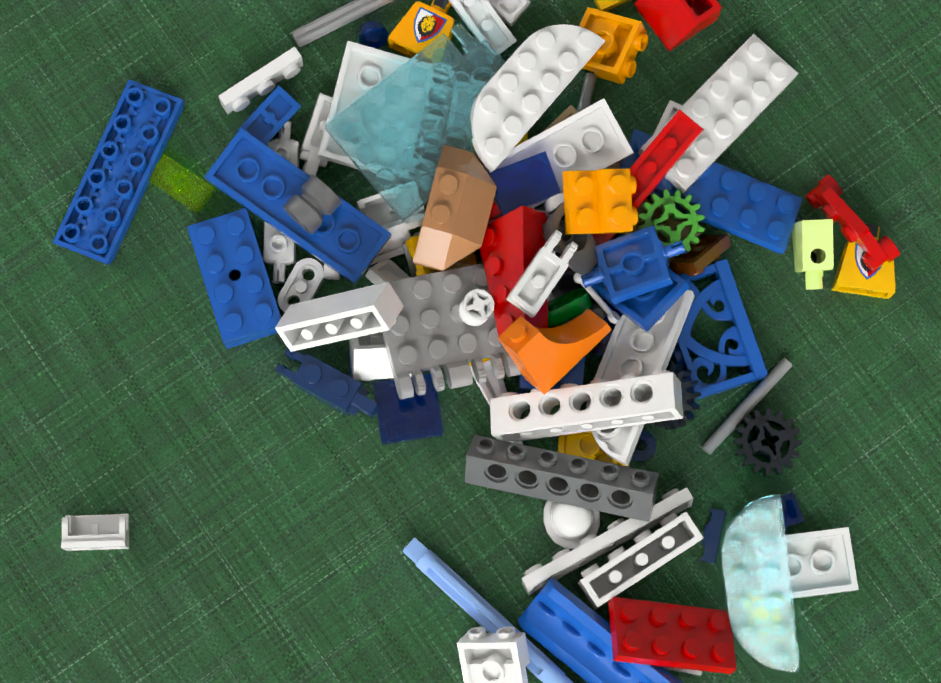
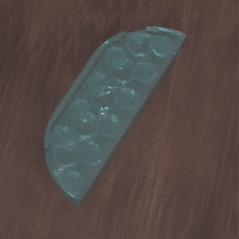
[722,494,800,672]

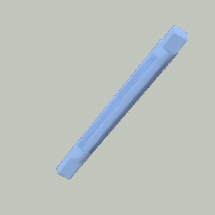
[403,537,573,683]

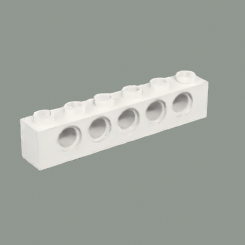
[490,370,683,442]

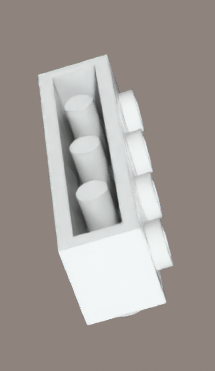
[275,282,404,352]
[578,512,703,609]

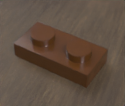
[670,234,731,276]

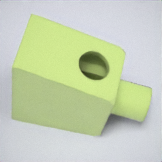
[792,219,834,290]

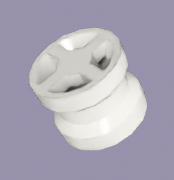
[459,289,495,326]

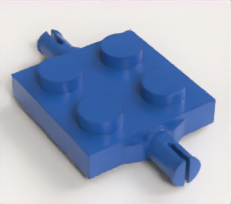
[581,225,686,304]

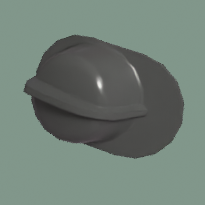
[543,202,598,274]

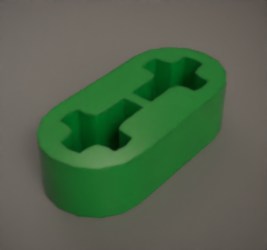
[548,288,593,328]

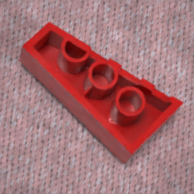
[480,205,548,345]

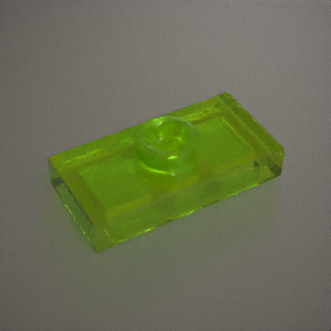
[149,154,215,214]

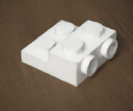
[457,627,530,683]

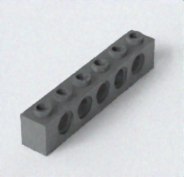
[465,435,659,522]

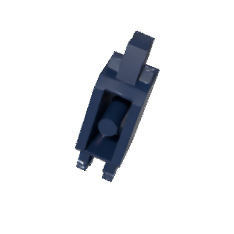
[274,348,380,418]

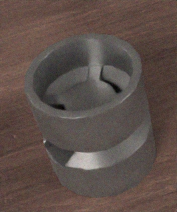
[282,175,342,235]

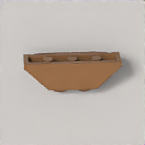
[413,145,497,271]

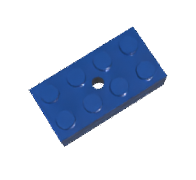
[187,208,281,349]

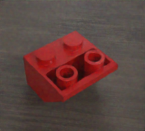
[634,0,722,52]

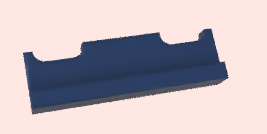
[699,508,726,564]

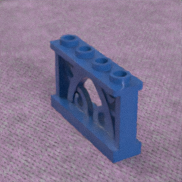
[672,259,768,401]

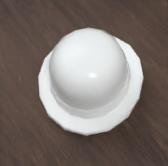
[543,500,600,549]

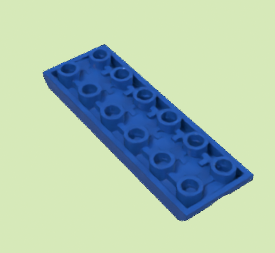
[53,80,184,265]
[518,577,682,683]

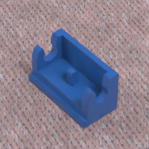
[236,86,301,145]

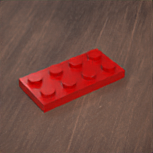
[608,597,737,674]

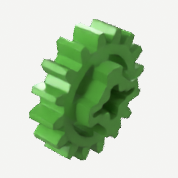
[637,189,705,257]

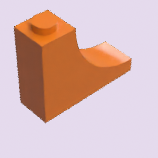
[498,309,611,395]

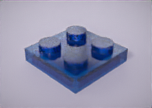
[373,374,444,445]

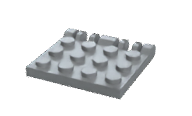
[374,263,521,400]

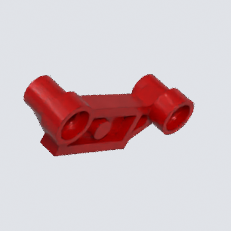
[805,174,900,271]

